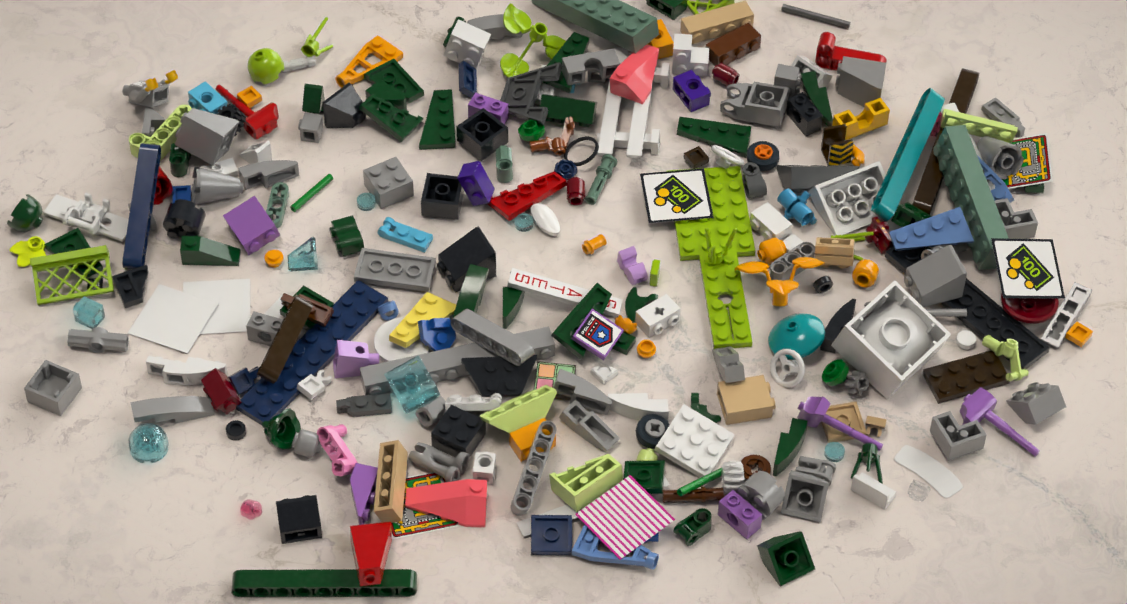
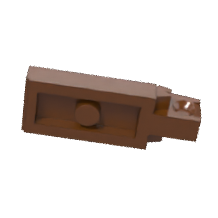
[280,293,334,327]

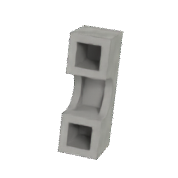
[561,48,620,85]

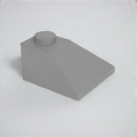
[781,470,829,522]

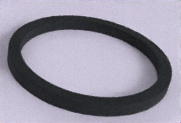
[564,136,599,166]

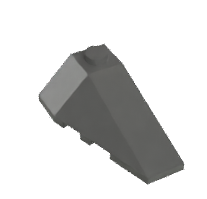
[777,165,859,192]

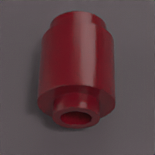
[712,63,740,86]
[567,177,585,206]

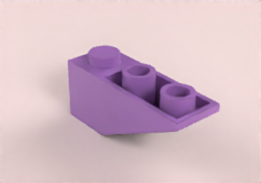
[350,463,378,525]

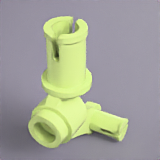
[982,335,1029,381]

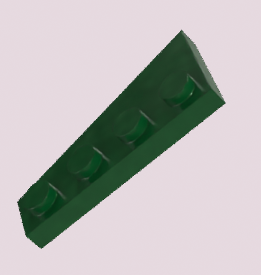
[542,32,589,93]

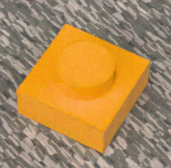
[237,86,262,108]
[1065,322,1093,347]

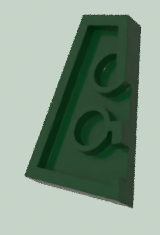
[364,58,424,103]
[359,94,424,142]
[44,228,103,278]

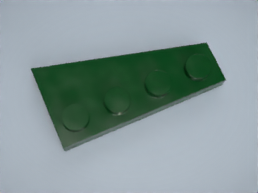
[419,89,456,150]
[677,117,752,158]
[551,283,612,360]

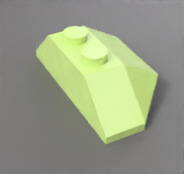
[480,385,557,433]

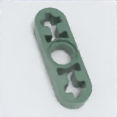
[266,182,289,228]

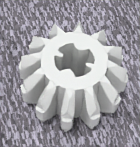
[722,461,744,494]

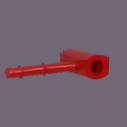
[216,85,279,139]

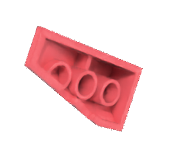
[610,45,659,104]

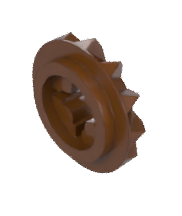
[741,455,771,479]

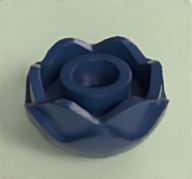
[554,159,577,180]

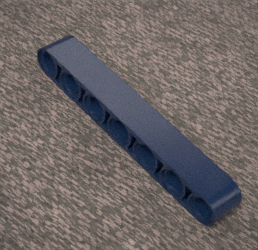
[122,143,161,269]

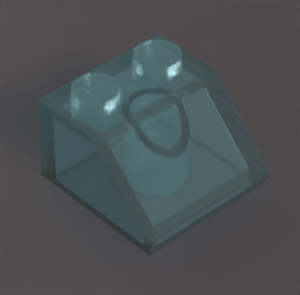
[384,355,440,414]

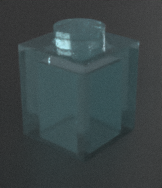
[73,296,105,329]

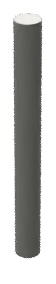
[781,4,851,29]

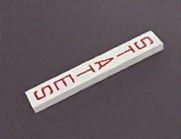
[507,268,623,318]

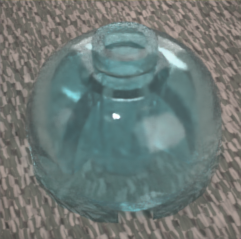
[128,423,169,463]

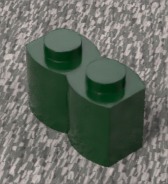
[329,215,364,256]

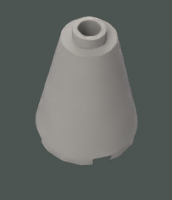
[977,136,1023,179]
[192,167,243,204]

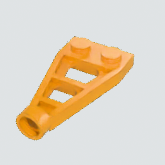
[335,35,403,88]

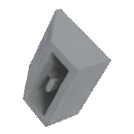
[1006,382,1066,424]

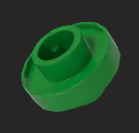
[518,120,545,142]
[822,359,849,386]

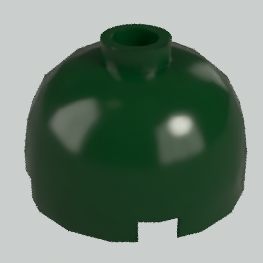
[7,194,43,232]

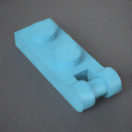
[377,217,433,253]

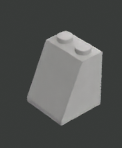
[835,56,886,107]
[175,108,239,165]
[904,245,967,307]

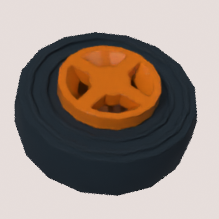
[747,141,779,171]

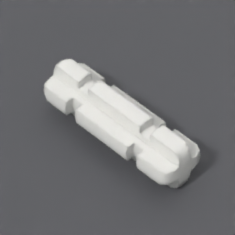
[282,56,316,72]

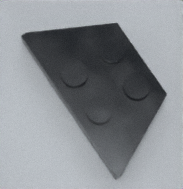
[461,355,537,397]

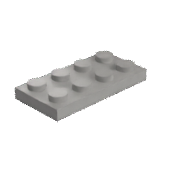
[354,248,436,292]

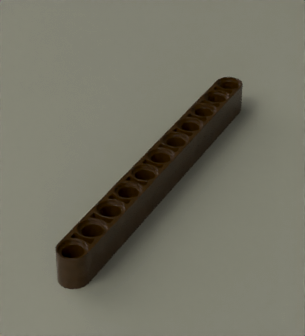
[912,68,980,215]

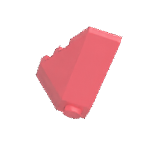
[405,479,487,527]

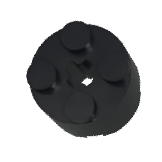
[163,199,206,239]

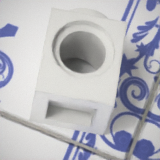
[473,452,496,485]

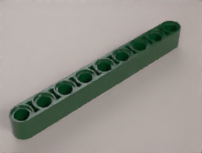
[231,569,417,597]

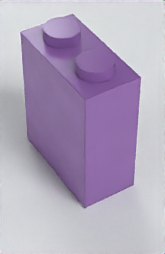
[223,196,280,255]

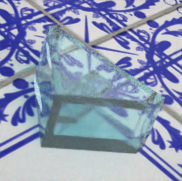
[287,236,318,272]

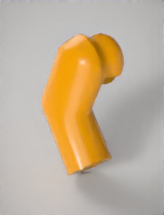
[851,144,865,167]

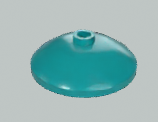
[768,313,825,360]

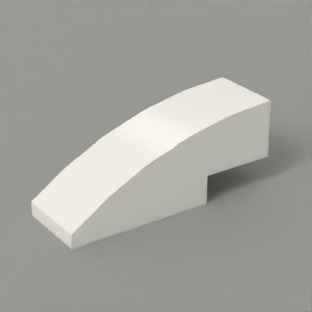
[608,393,669,421]

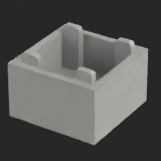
[24,360,82,416]

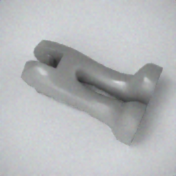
[408,442,470,482]

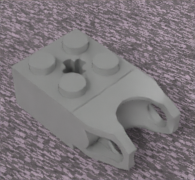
[720,82,789,127]

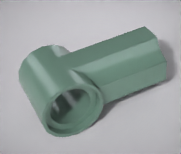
[496,145,513,183]

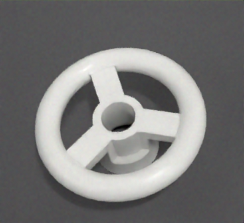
[711,145,744,169]
[770,349,805,388]

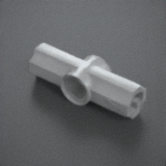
[67,327,129,353]

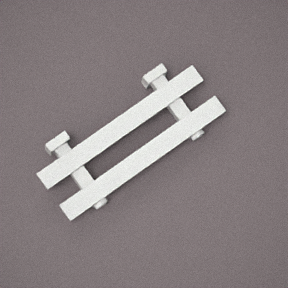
[597,47,670,158]

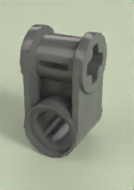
[742,162,767,199]

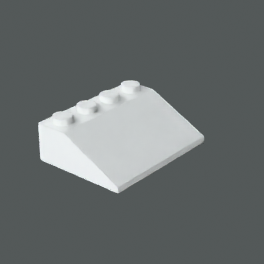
[808,161,896,235]

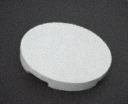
[374,317,431,362]

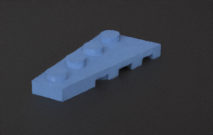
[889,207,974,251]

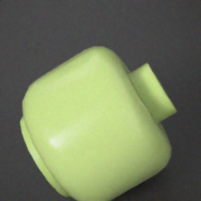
[636,448,658,461]

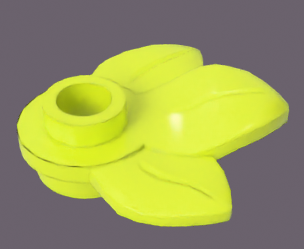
[9,236,46,267]

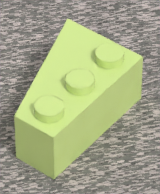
[549,454,623,512]

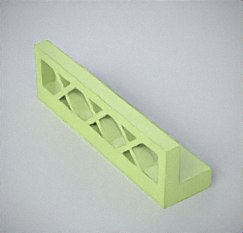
[940,109,1018,143]

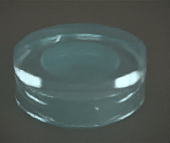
[357,193,376,211]
[515,213,533,232]
[824,442,845,462]

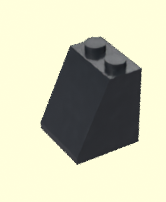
[437,226,496,293]

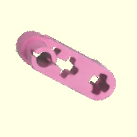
[317,424,357,477]

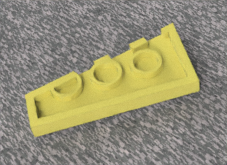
[389,292,456,348]

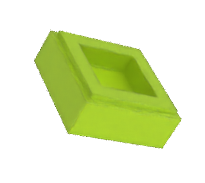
[649,259,660,287]

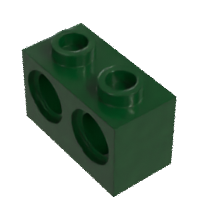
[891,202,932,227]

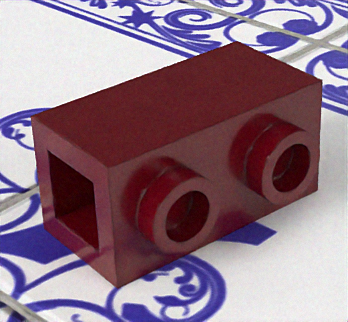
[201,368,242,414]

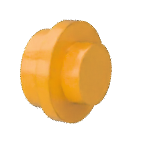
[264,250,283,268]
[637,339,656,358]

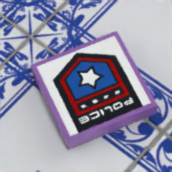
[571,309,624,361]

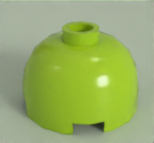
[248,48,284,84]

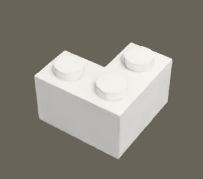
[672,33,709,76]

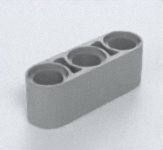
[770,242,815,281]

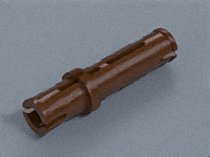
[663,486,724,503]

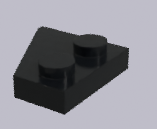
[112,265,149,308]

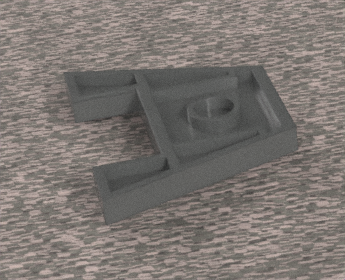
[500,62,563,125]

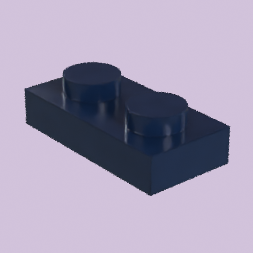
[459,60,477,99]

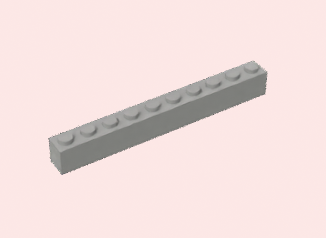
[360,326,555,395]

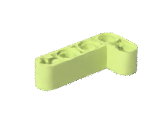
[129,104,192,161]

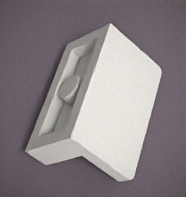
[851,472,896,510]

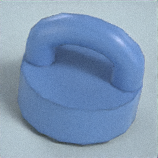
[377,300,399,321]

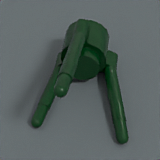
[851,443,883,484]

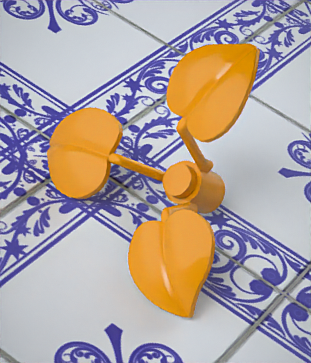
[735,257,825,307]

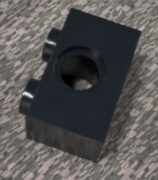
[786,92,823,136]

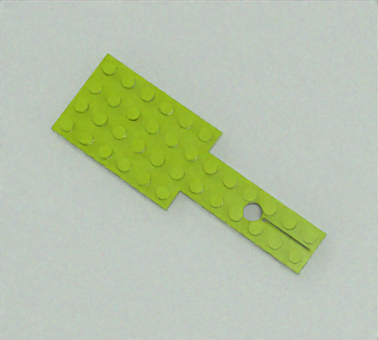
[669,166,755,349]

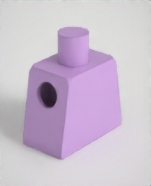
[333,340,379,378]

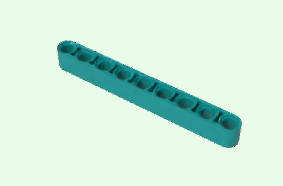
[871,88,945,221]

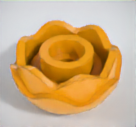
[615,315,638,334]

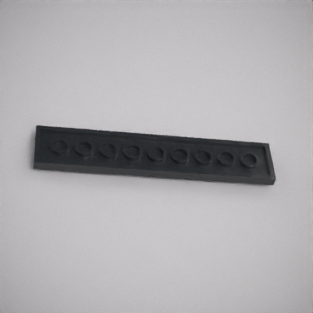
[885,246,1050,370]

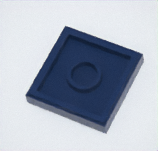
[531,515,572,555]

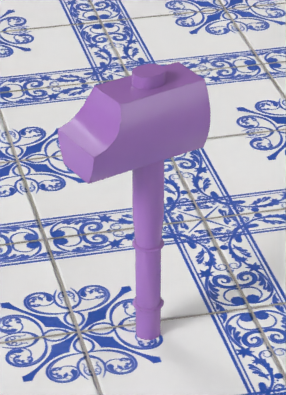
[960,388,1040,456]
[797,396,883,451]

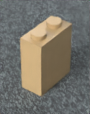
[717,375,776,425]

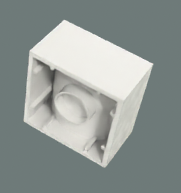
[831,280,951,400]

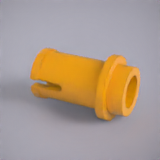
[582,234,607,254]

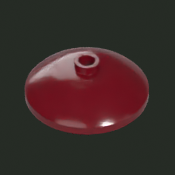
[1000,292,1059,324]

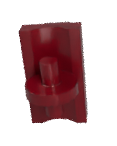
[865,217,893,254]

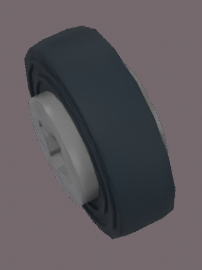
[635,414,670,449]

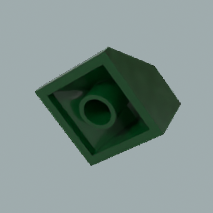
[757,531,815,586]

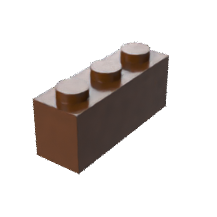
[706,23,761,66]

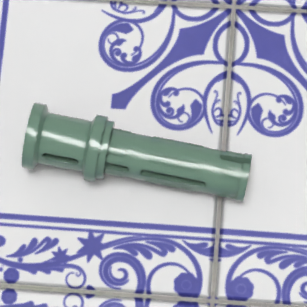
[585,154,618,205]

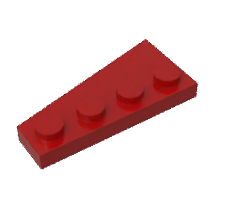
[487,171,567,221]

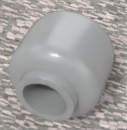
[291,429,322,458]

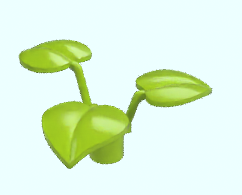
[500,3,566,78]

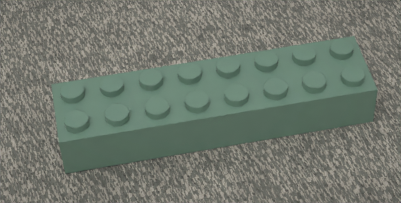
[532,0,659,53]
[933,125,1009,270]

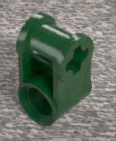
[169,143,191,177]
[673,508,712,546]

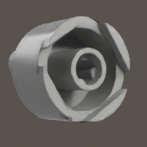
[738,471,785,520]

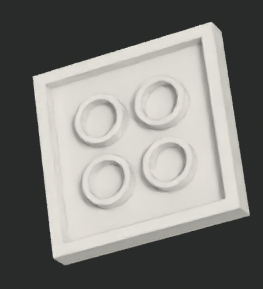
[654,404,735,478]

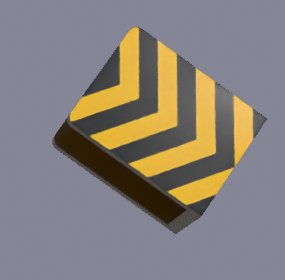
[821,124,854,165]

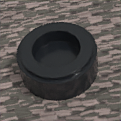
[813,276,833,293]
[226,420,246,440]

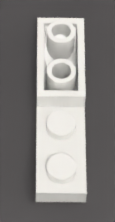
[146,356,228,385]

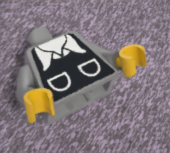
[122,70,178,108]

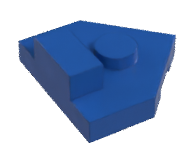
[418,318,456,351]

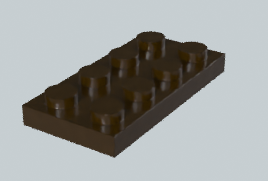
[922,350,1010,404]

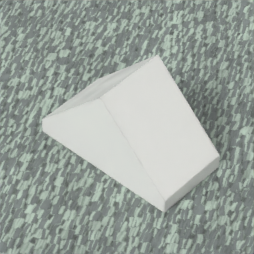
[239,140,272,164]

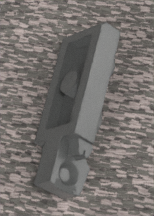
[336,393,392,417]

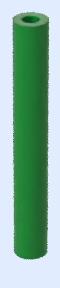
[290,174,333,212]
[677,467,722,496]

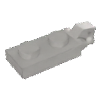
[981,98,1025,138]

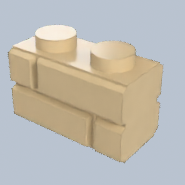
[815,237,855,268]

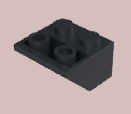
[276,495,322,544]

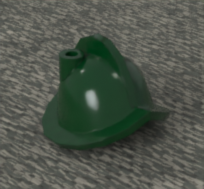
[262,408,301,450]

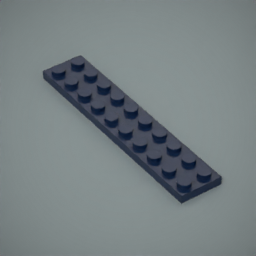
[236,280,388,425]

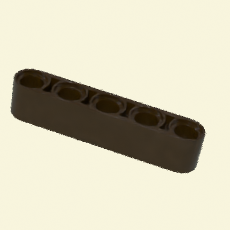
[256,295,314,384]

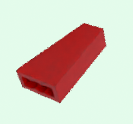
[350,522,392,586]

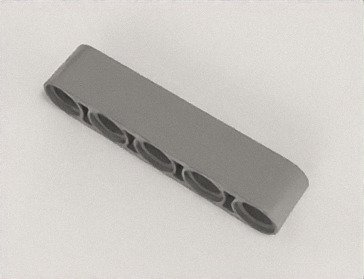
[450,309,534,366]
[510,421,557,516]

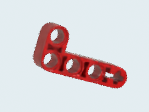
[815,32,887,71]

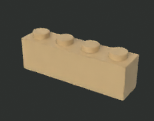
[680,0,754,44]
[374,440,408,523]

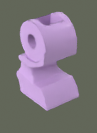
[617,246,648,285]

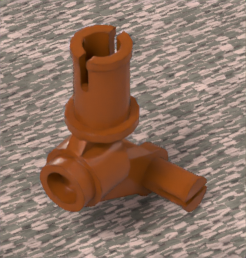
[529,117,575,156]

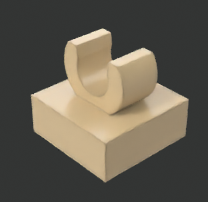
[865,416,887,437]

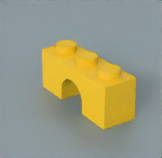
[832,98,890,140]

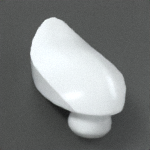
[531,203,560,236]

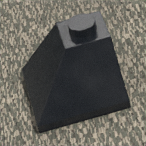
[323,83,366,128]

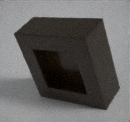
[684,146,709,169]

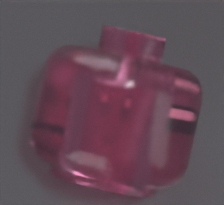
[240,499,262,519]

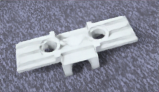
[43,193,129,242]

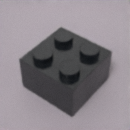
[456,108,508,161]
[421,173,464,220]
[431,405,486,457]

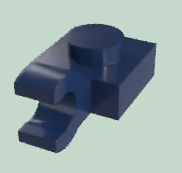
[228,366,260,394]

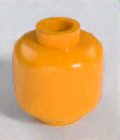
[757,237,787,265]
[852,259,879,288]

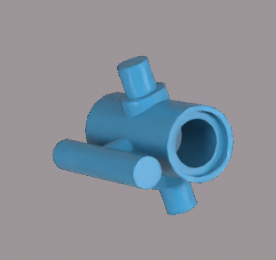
[777,188,817,226]

